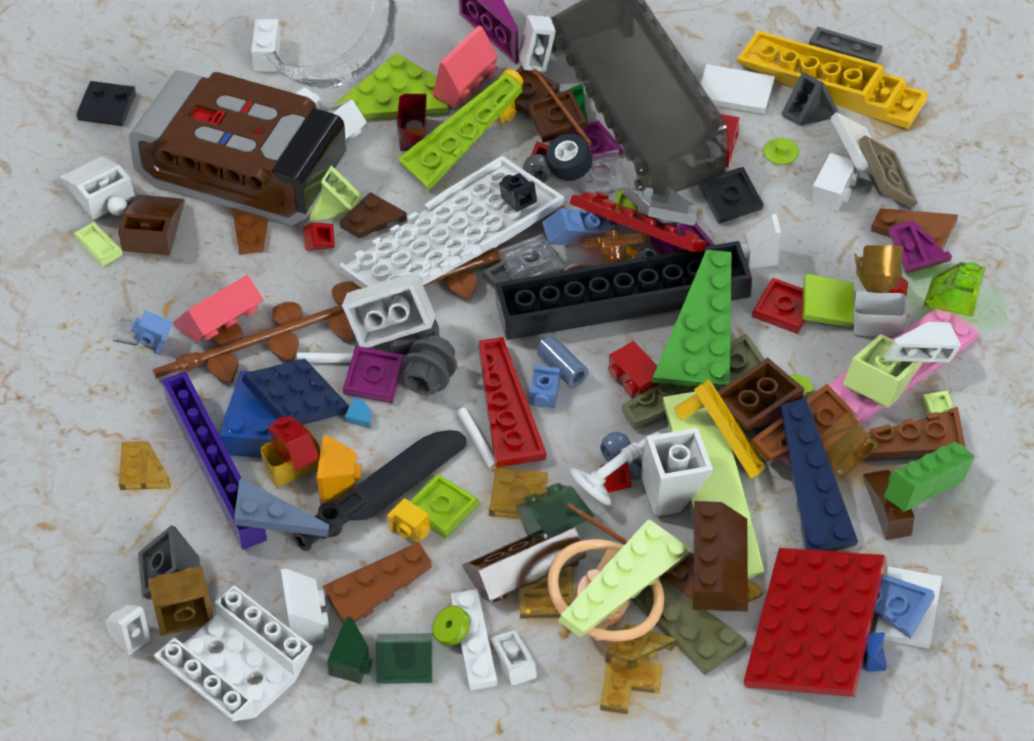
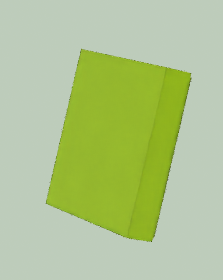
[802,274,854,328]
[410,473,479,539]

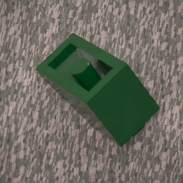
[327,616,372,684]

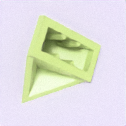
[309,164,363,222]

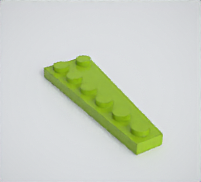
[398,73,523,191]

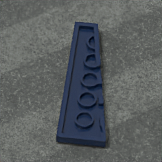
[780,399,858,551]

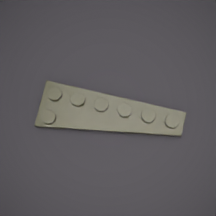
[600,561,747,675]

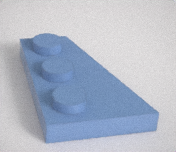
[875,574,935,639]

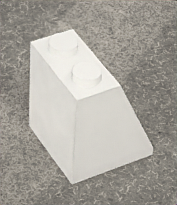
[640,428,713,517]

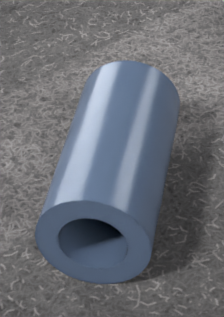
[537,336,589,388]

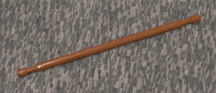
[533,68,592,145]
[566,503,679,577]

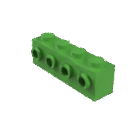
[884,442,975,512]

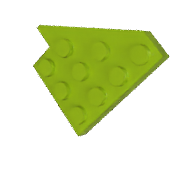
[334,53,449,120]

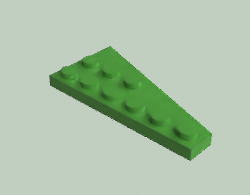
[651,250,731,389]

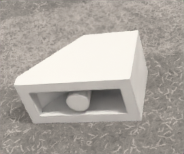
[741,214,781,268]
[105,605,151,656]

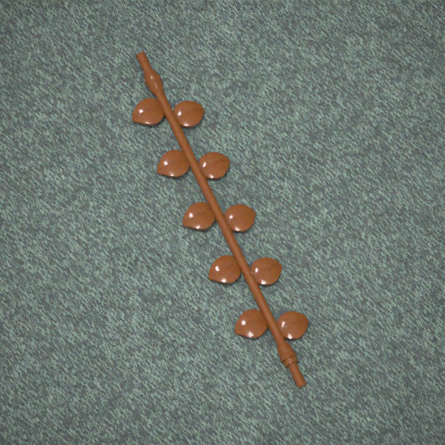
[153,241,529,384]

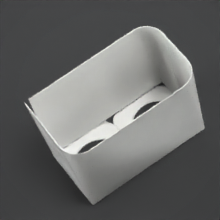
[854,291,907,337]

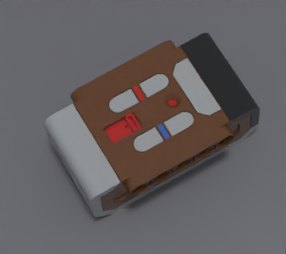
[129,70,347,226]

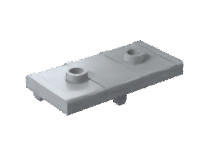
[624,187,697,225]

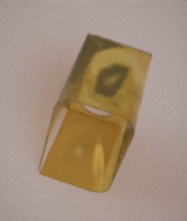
[820,410,880,478]

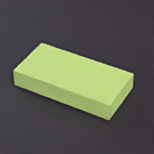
[74,222,123,267]

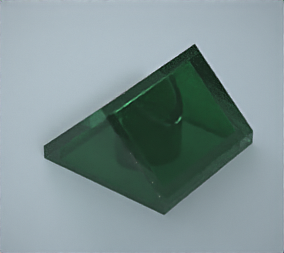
[376,633,433,684]

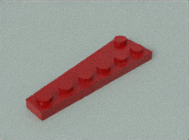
[478,337,547,468]

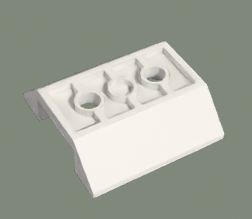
[154,585,313,721]

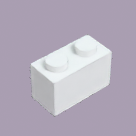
[518,15,556,71]
[251,19,281,72]
[811,153,859,211]

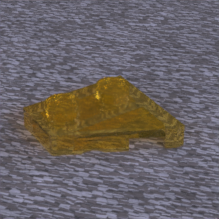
[518,567,574,619]
[605,624,676,670]

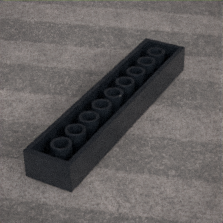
[495,241,752,340]

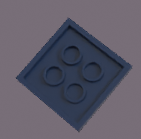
[242,359,349,425]

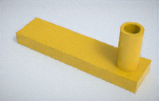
[674,379,766,479]

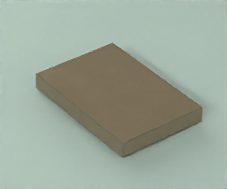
[858,135,917,209]

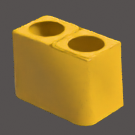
[261,428,320,488]

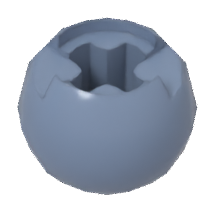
[600,432,631,462]

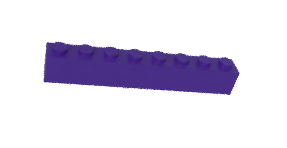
[162,371,267,550]

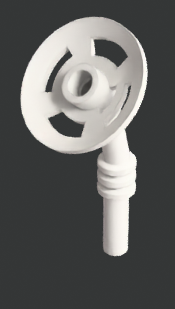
[569,432,660,506]

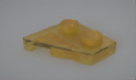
[119,441,171,490]

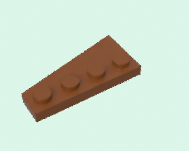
[750,384,863,462]
[322,542,432,624]

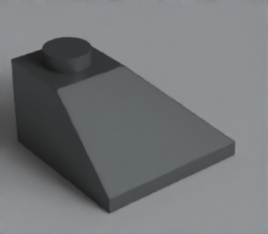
[138,525,200,598]

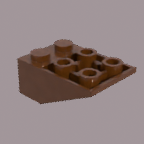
[118,195,185,255]

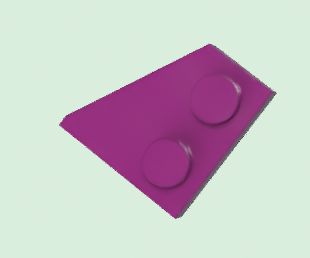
[888,220,952,274]

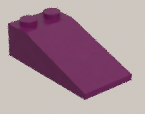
[459,0,519,64]

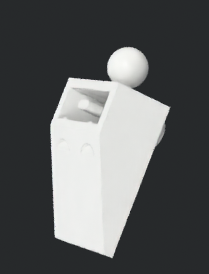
[60,156,135,220]

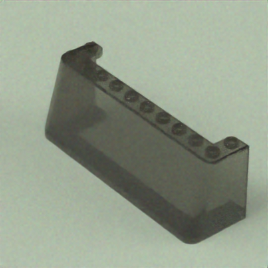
[551,0,727,195]

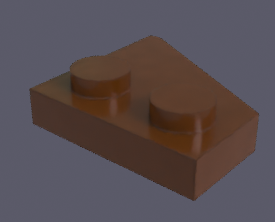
[340,192,407,238]

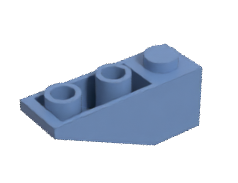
[542,208,621,246]

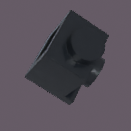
[499,173,537,212]

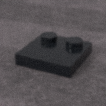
[76,81,136,126]
[698,166,764,224]

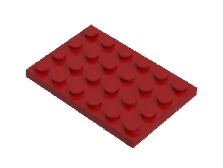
[743,548,886,697]

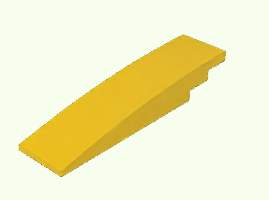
[737,30,928,129]

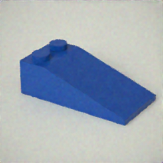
[221,371,276,458]

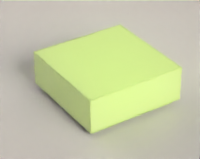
[922,390,954,415]

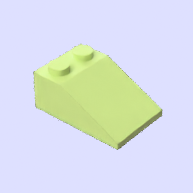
[843,334,923,408]

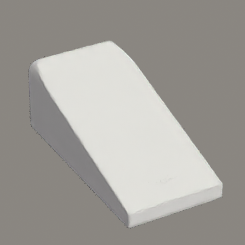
[490,630,537,686]

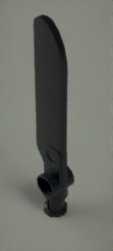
[292,430,467,551]

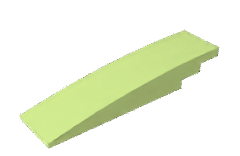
[663,392,764,578]

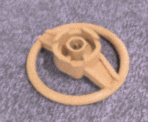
[548,539,664,642]

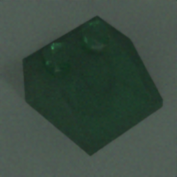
[516,483,594,539]

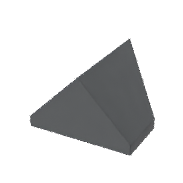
[781,72,839,125]

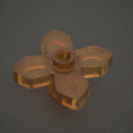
[580,229,646,264]

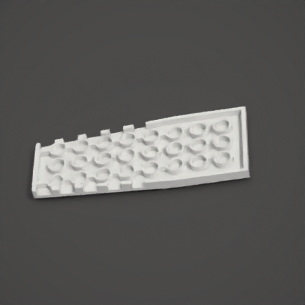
[340,156,565,288]

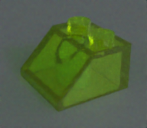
[923,262,986,317]

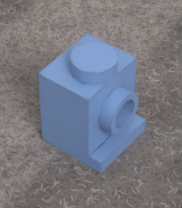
[131,310,173,354]
[529,365,560,408]

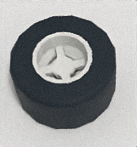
[546,133,593,181]

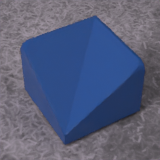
[864,632,887,672]

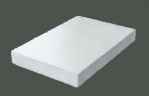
[696,64,775,115]
[831,112,874,177]
[875,566,942,649]

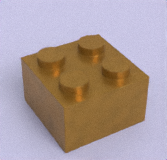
[148,566,213,636]

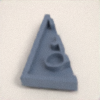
[233,479,329,537]

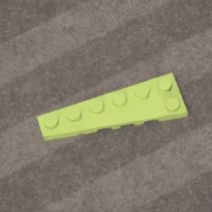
[558,519,692,638]

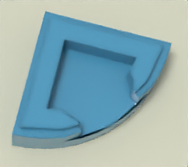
[345,397,372,428]

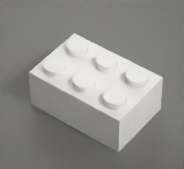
[342,271,436,348]

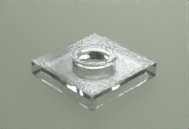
[577,150,630,196]
[498,234,564,280]

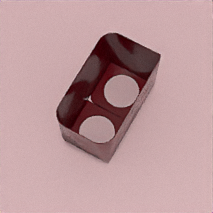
[397,94,427,151]

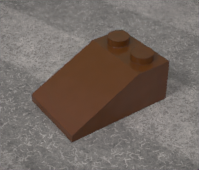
[717,358,804,430]

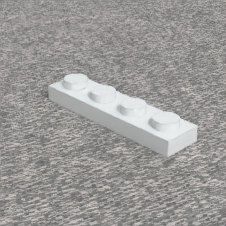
[451,589,497,691]

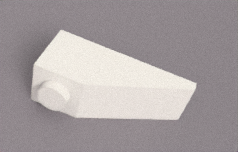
[884,322,961,363]

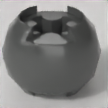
[522,154,552,183]

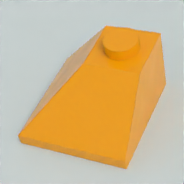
[317,435,362,506]

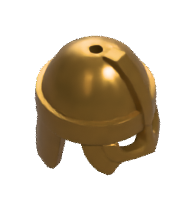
[854,245,903,293]

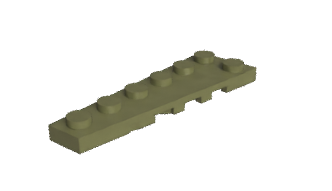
[622,334,765,429]

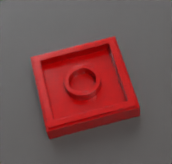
[752,277,806,334]

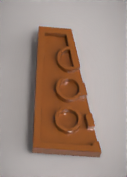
[232,208,269,255]
[857,407,965,460]

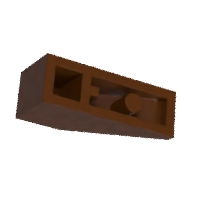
[863,469,915,540]

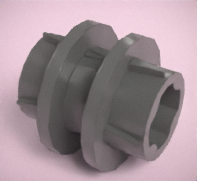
[401,336,457,396]

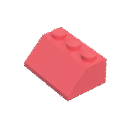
[432,26,498,109]
[173,275,264,342]

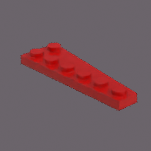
[570,191,707,252]

